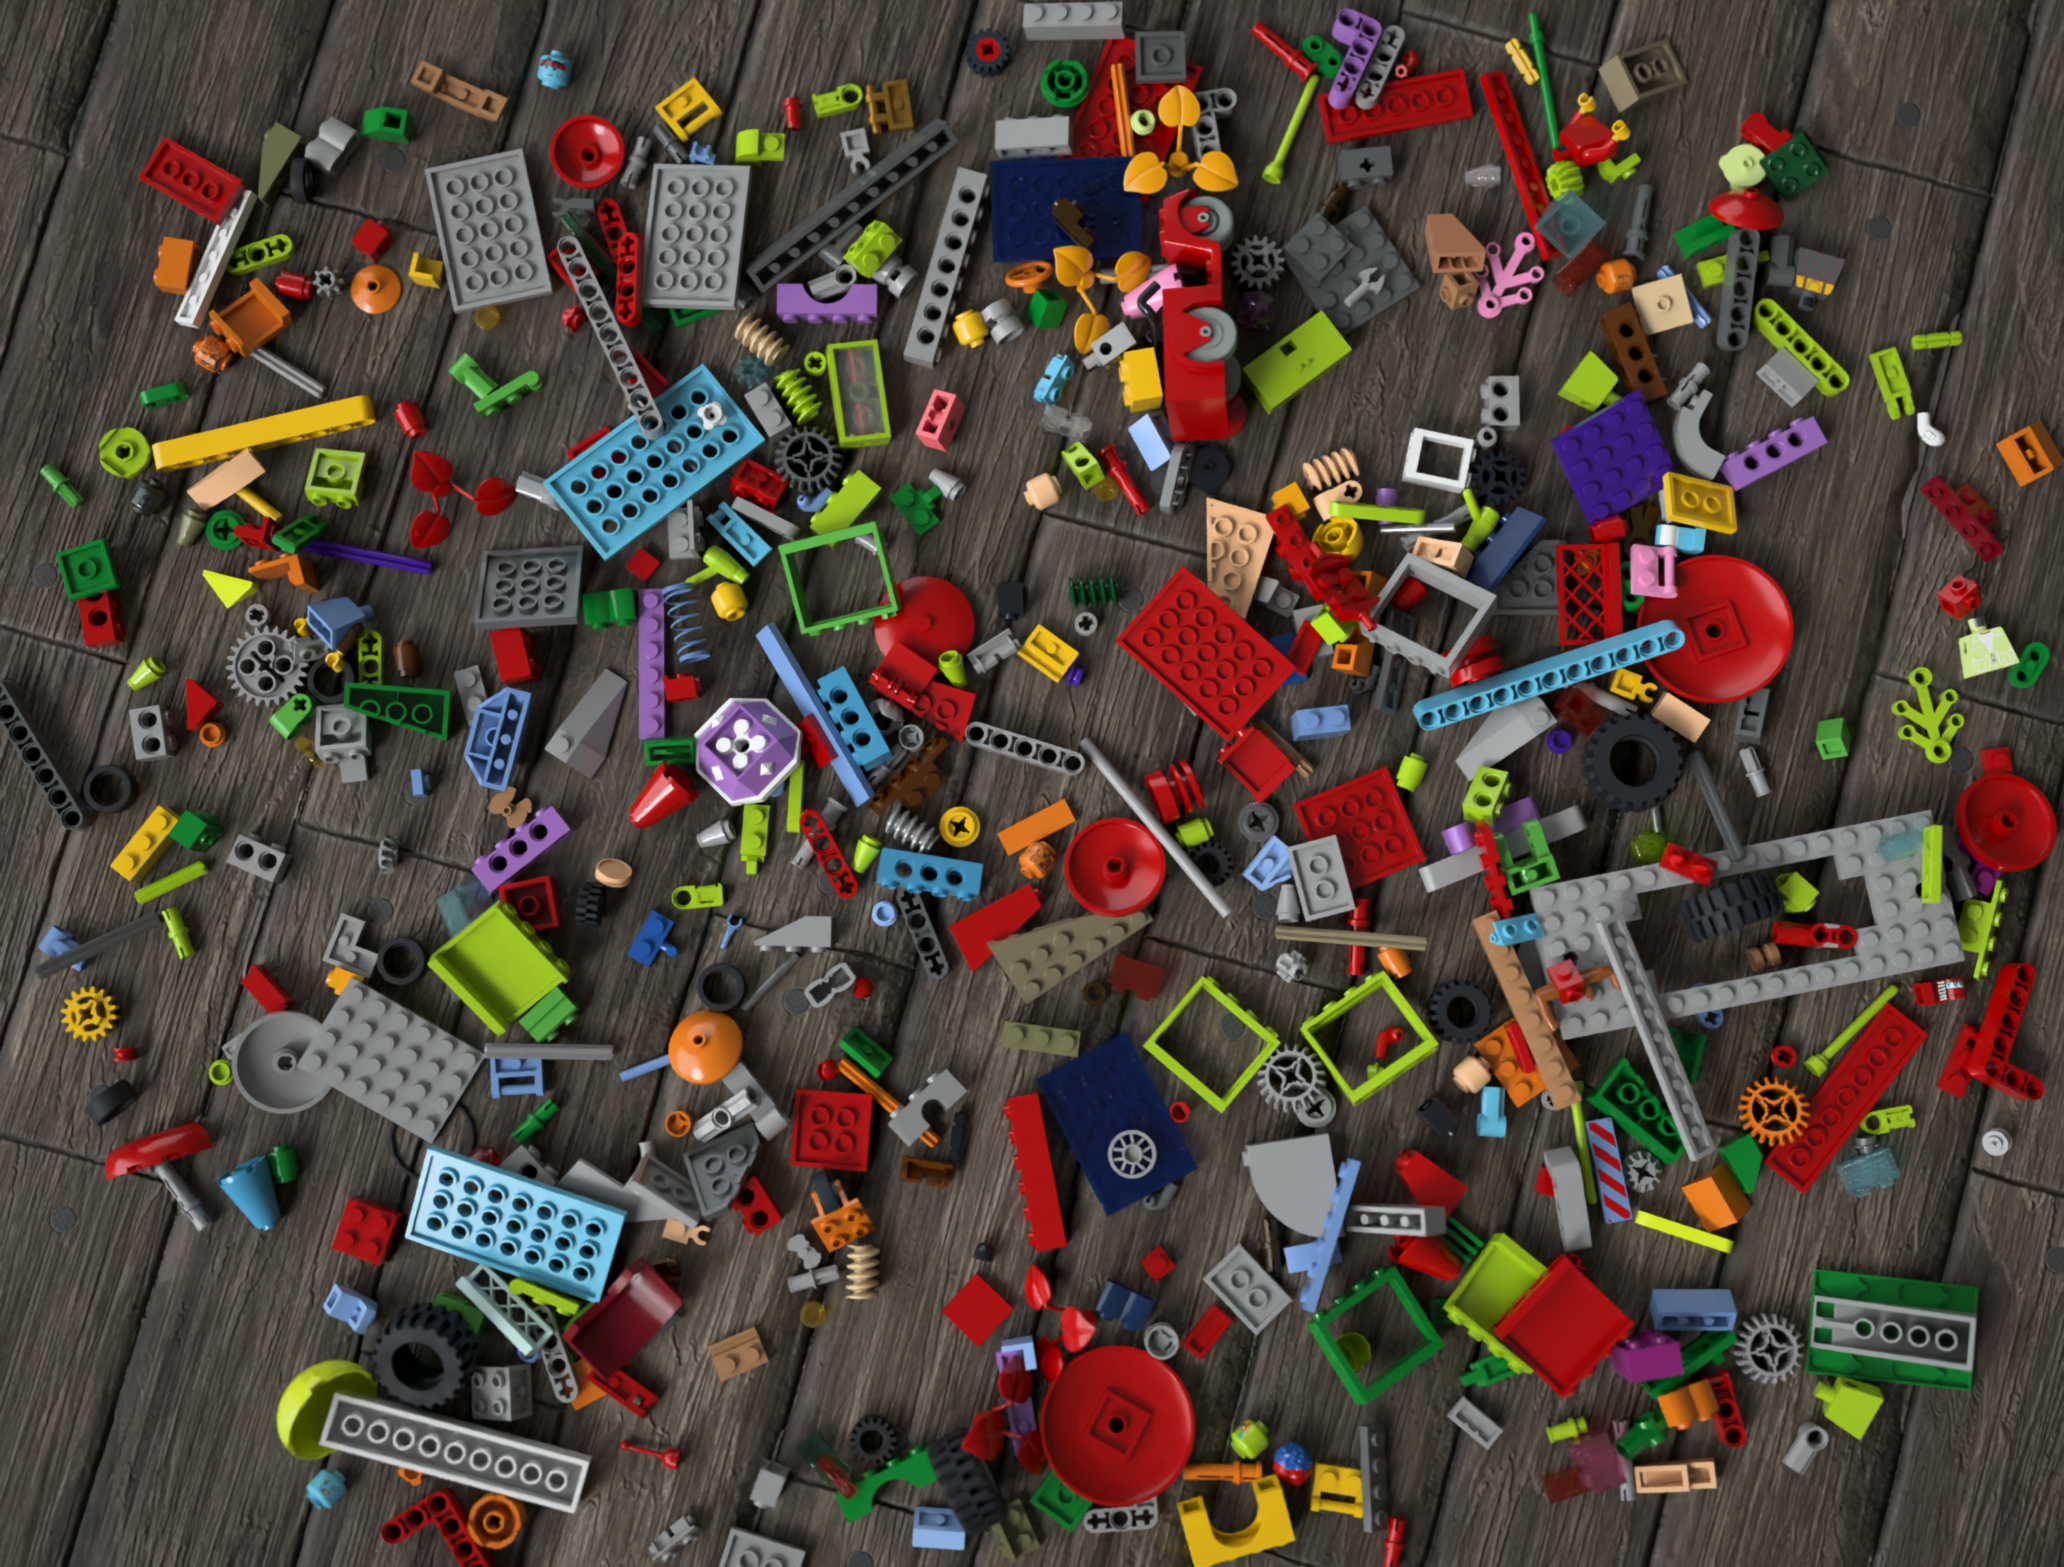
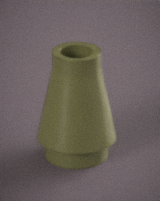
[177,508,207,547]

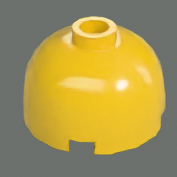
[1311,516,1364,562]

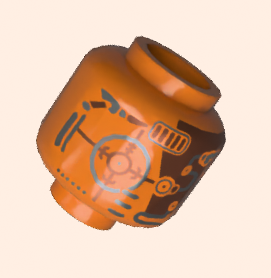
[1596,259,1636,294]
[192,335,233,373]
[1019,841,1056,879]

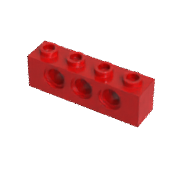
[68,544,126,649]

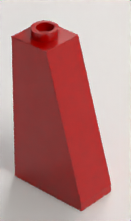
[948,884,1044,972]

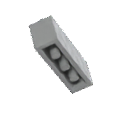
[1023,2,1126,41]
[1345,1203,1446,1236]

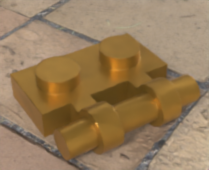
[864,79,914,136]

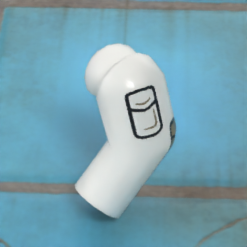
[1917,413,1945,446]

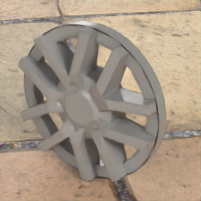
[1108,1130,1156,1179]

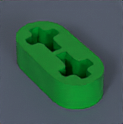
[139,383,190,408]

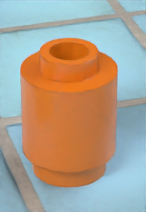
[1377,947,1412,980]

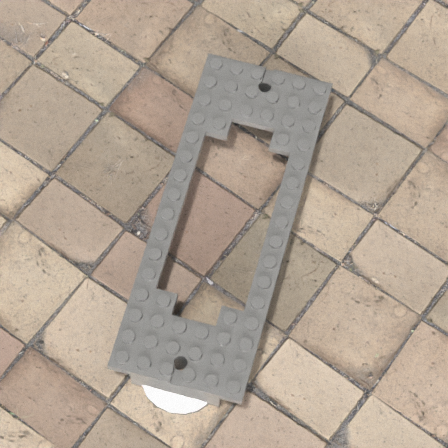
[1517,810,1965,1040]

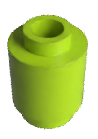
[1396,753,1428,792]
[1174,817,1214,850]

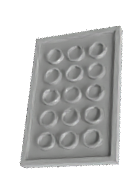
[425,148,554,314]
[642,164,753,310]
[297,977,485,1144]

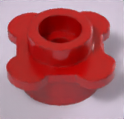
[562,305,586,333]

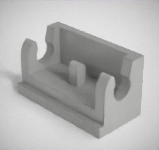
[1756,347,1819,407]

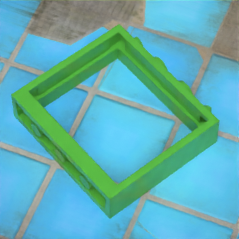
[778,520,902,637]

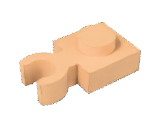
[662,1218,711,1245]

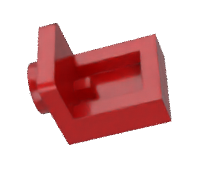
[1547,959,1585,1005]

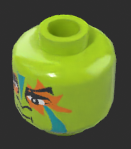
[1230,1419,1269,1459]

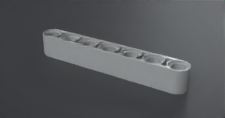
[1418,804,1589,893]

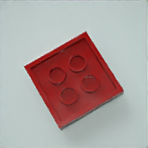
[790,1088,873,1172]

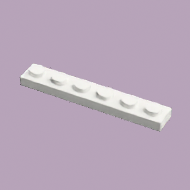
[174,190,258,328]

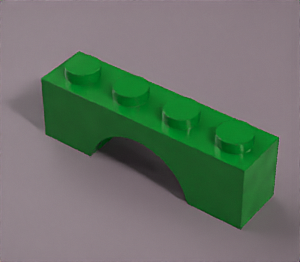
[835,1444,937,1524]

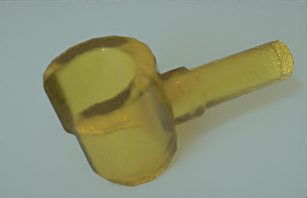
[294,736,322,769]

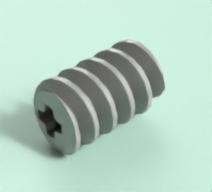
[885,804,942,854]

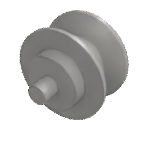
[1982,1128,2012,1156]

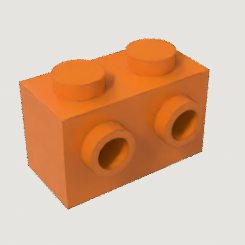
[154,237,202,295]

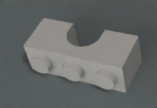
[888,1069,967,1147]

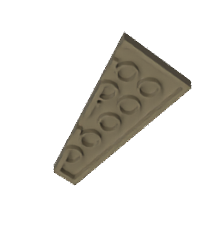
[986,907,1153,1004]

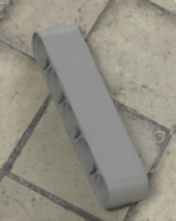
[965,722,1085,777]

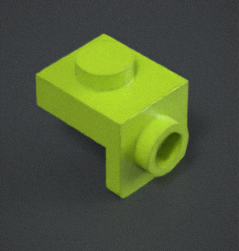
[1598,152,1641,185]

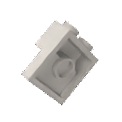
[315,703,372,763]

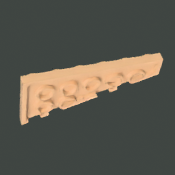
[1207,497,1274,620]

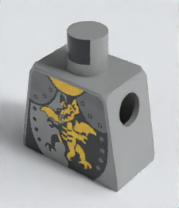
[1082,322,1140,372]

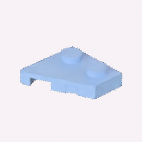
[1241,835,1293,891]

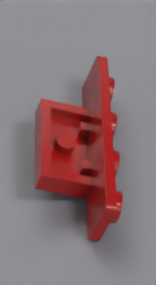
[1265,504,1323,602]

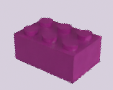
[1610,1329,1684,1383]

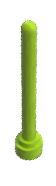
[1262,74,1319,184]
[1804,984,1899,1077]
[1571,1080,1597,1205]

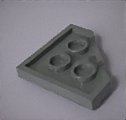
[1492,540,1567,616]
[682,1122,763,1222]

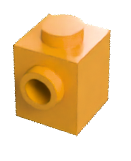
[1271,481,1310,522]

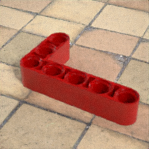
[1968,962,2044,1100]
[381,1488,497,1567]

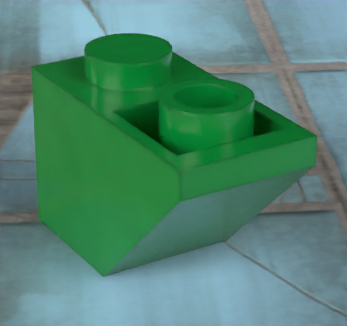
[361,106,415,145]

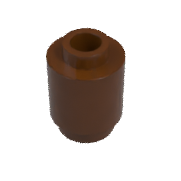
[393,640,421,678]

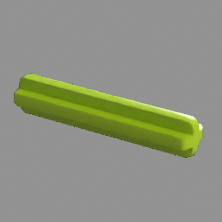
[134,861,208,904]

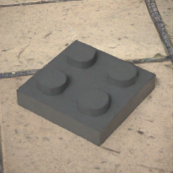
[1135,31,1186,84]
[1283,212,1354,284]

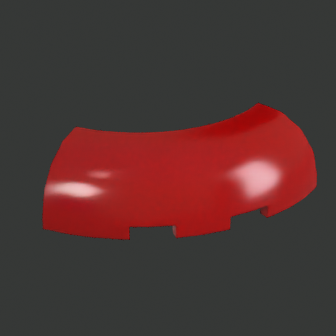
[105,1122,213,1180]

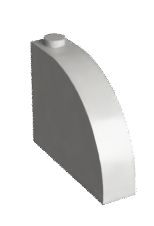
[1242,1132,1345,1237]

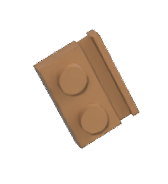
[707,1325,770,1382]

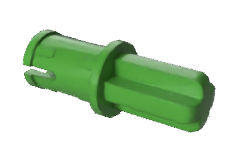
[40,463,84,508]

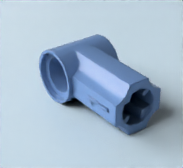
[38,925,94,972]

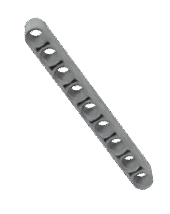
[557,236,665,440]

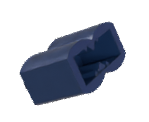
[1095,1279,1155,1332]

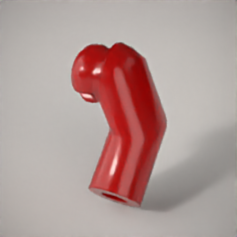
[1395,50,1420,78]
[1374,1026,1404,1059]

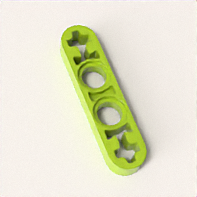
[1328,501,1426,524]

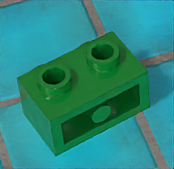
[168,809,223,853]

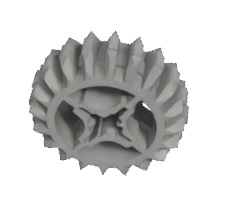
[1257,1044,1326,1113]
[1732,1313,1805,1384]

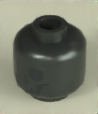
[129,477,168,517]

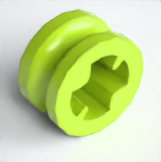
[804,352,827,377]

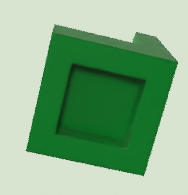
[1027,289,1068,329]

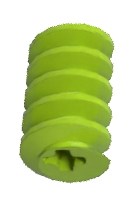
[772,368,822,425]

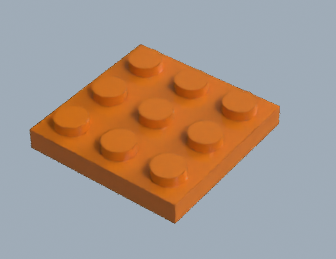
[1473,1016,1581,1108]

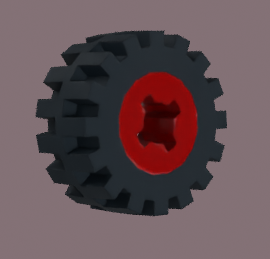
[966,28,1010,78]

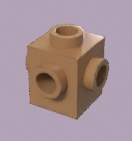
[1440,272,1479,310]

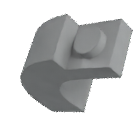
[1672,390,1726,481]

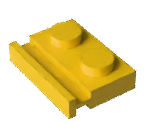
[1017,624,1079,684]

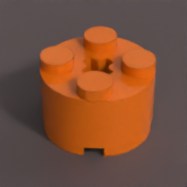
[468,1491,527,1549]

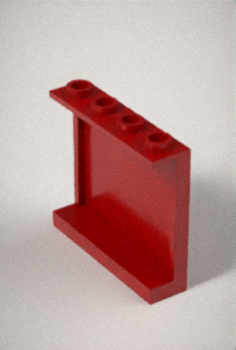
[1490,1254,1635,1399]

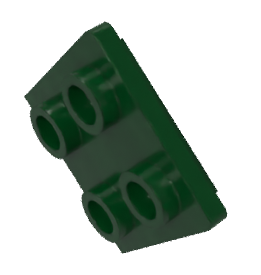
[1759,125,1830,201]
[1652,1026,1709,1085]

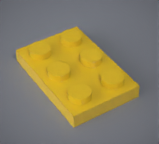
[1663,472,1738,535]

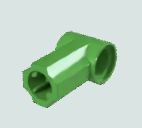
[448,353,500,399]

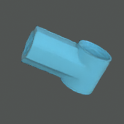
[1476,1086,1506,1138]

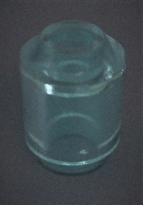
[1877,832,1920,863]

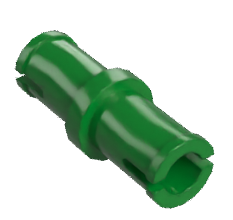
[511,1097,560,1145]

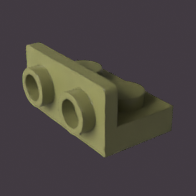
[991,1497,1040,1563]

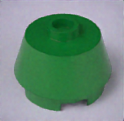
[1040,59,1090,108]

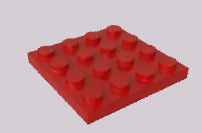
[1292,766,1426,890]

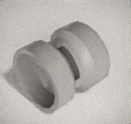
[899,725,925,752]

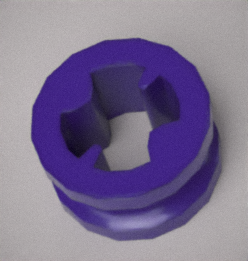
[1066,663,1085,688]

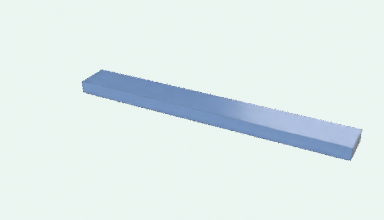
[756,622,876,808]

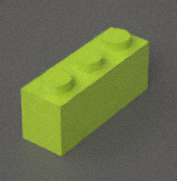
[810,469,883,550]

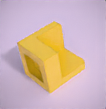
[409,252,445,288]

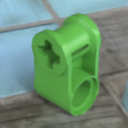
[269,694,320,741]

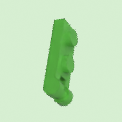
[473,371,543,418]

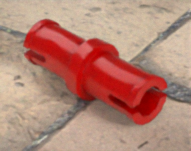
[1382,1515,1407,1567]

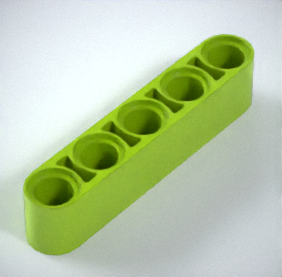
[1750,299,1850,397]

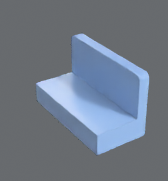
[1129,410,1179,471]
[1002,1335,1037,1370]
[912,1506,965,1550]

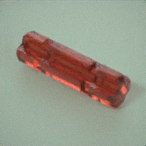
[816,1454,858,1500]

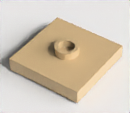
[1631,274,1694,336]

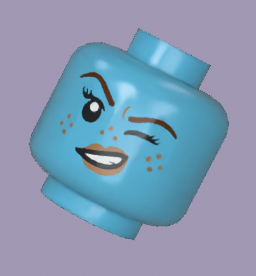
[306,1469,347,1510]

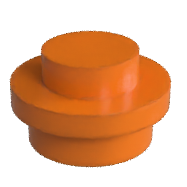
[200,722,226,747]

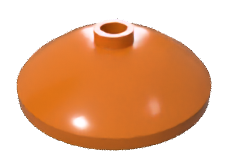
[668,1010,743,1085]

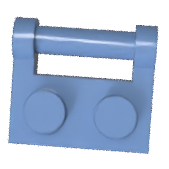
[490,1058,546,1099]

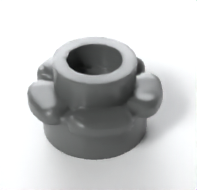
[1854,1134,1880,1153]

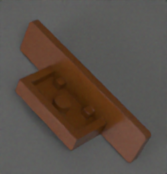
[868,734,949,816]

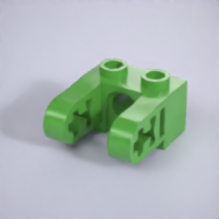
[1493,818,1560,896]

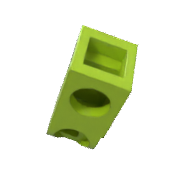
[1061,441,1105,490]

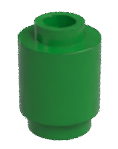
[268,1143,299,1183]

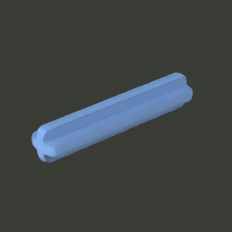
[1656,265,1712,328]

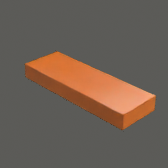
[997,799,1076,856]

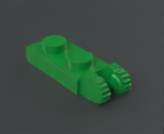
[272,513,330,555]

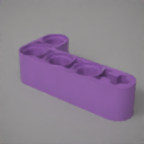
[1328,9,1382,109]
[1441,796,1542,855]

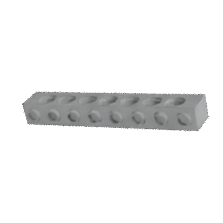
[903,167,991,369]

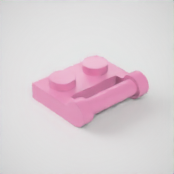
[1630,544,1678,598]

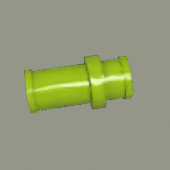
[1545,1416,1588,1444]

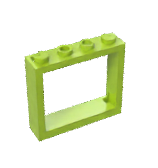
[1300,970,1439,1107]
[1142,976,1281,1113]

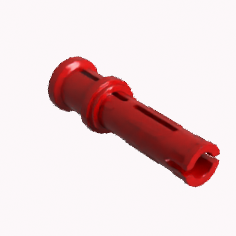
[1251,21,1319,83]
[1096,443,1152,517]
[1347,898,1371,975]

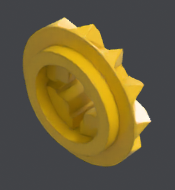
[939,807,980,847]

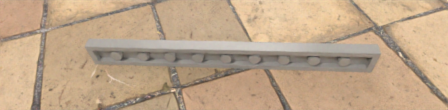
[1595,913,1716,1161]

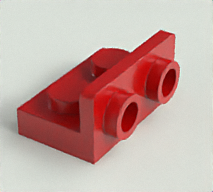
[730,458,790,514]
[233,516,283,552]

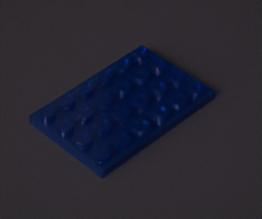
[990,156,1142,263]
[1036,1032,1198,1217]

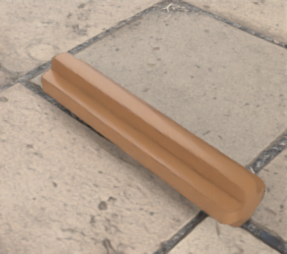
[1256,719,1315,778]

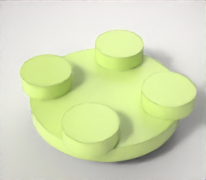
[1719,144,1767,190]

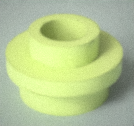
[1131,110,1155,135]

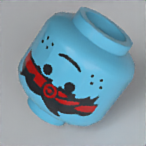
[537,50,573,90]

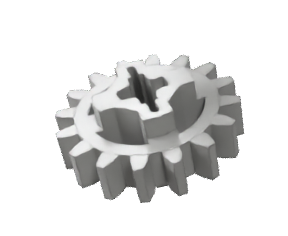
[1230,235,1285,291]

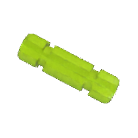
[1911,331,1963,350]

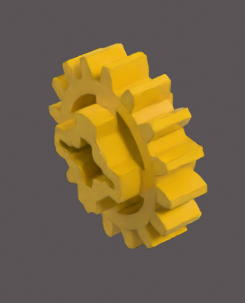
[61,986,120,1042]

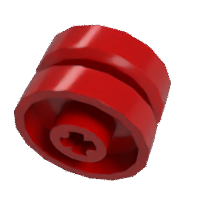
[1440,634,1505,688]

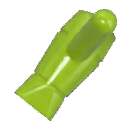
[1460,488,1501,553]
[685,545,750,586]

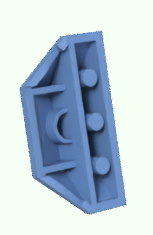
[464,687,532,792]

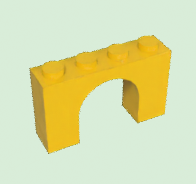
[1177,1474,1295,1567]

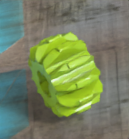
[1545,160,1585,204]

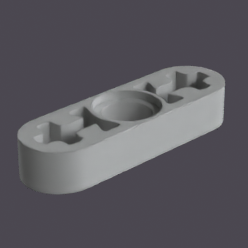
[731,497,801,541]

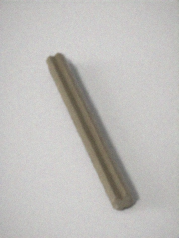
[1275,925,1428,951]

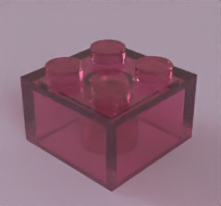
[1567,1428,1628,1494]

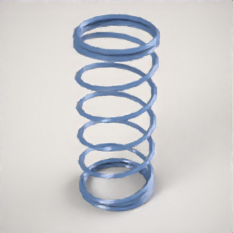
[662,582,711,663]

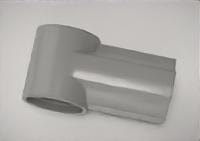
[808,264,859,302]
[1782,1421,1828,1475]

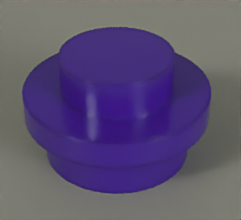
[1546,729,1572,754]

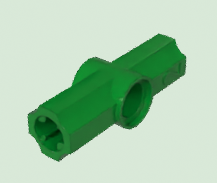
[1615,1406,1673,1461]

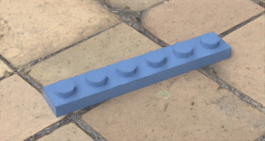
[1299,1158,1361,1313]

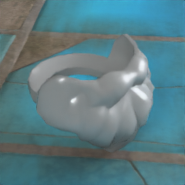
[869,698,905,736]

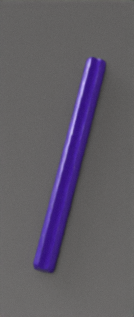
[301,539,433,575]

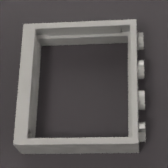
[1360,552,1497,679]

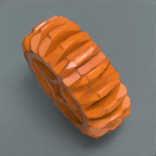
[1738,1077,1811,1146]

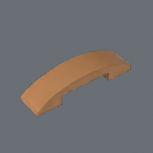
[411,61,509,122]

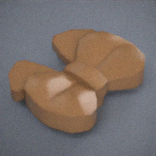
[489,786,532,829]

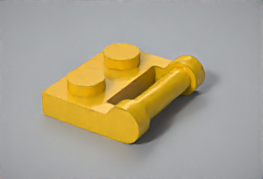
[655,77,722,144]
[1310,1462,1363,1518]

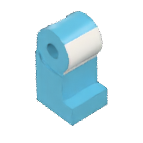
[1654,525,1706,555]

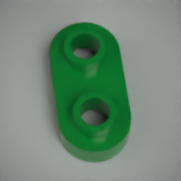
[1301,35,1344,79]
[1620,561,1645,611]
[2008,642,2050,689]

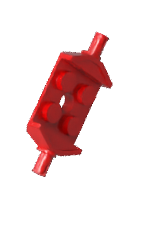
[1306,541,1381,632]

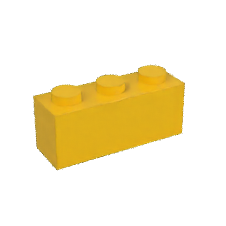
[110,805,181,883]

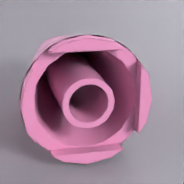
[1121,263,1186,320]

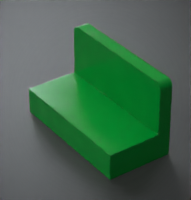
[1673,214,1735,260]

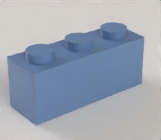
[1649,1289,1737,1331]

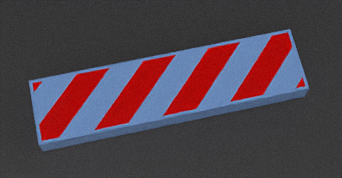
[1584,1117,1633,1224]

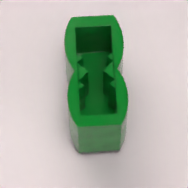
[582,588,639,631]

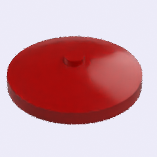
[874,576,975,676]
[1956,773,2057,872]
[1064,818,1166,917]

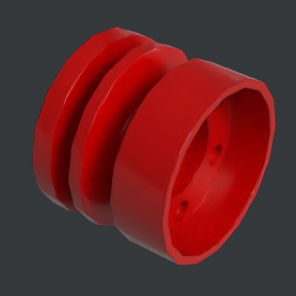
[1144,759,1205,824]

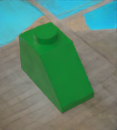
[1716,1132,1763,1194]

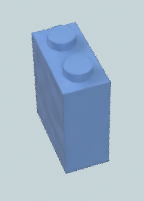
[1290,704,1351,742]

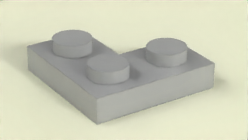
[322,913,378,979]

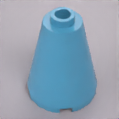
[217,1155,281,1231]

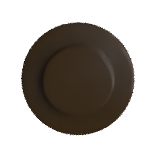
[1082,980,1108,1006]

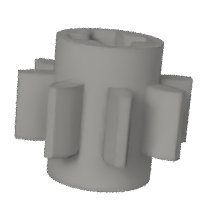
[312,266,346,300]
[1276,950,1308,983]

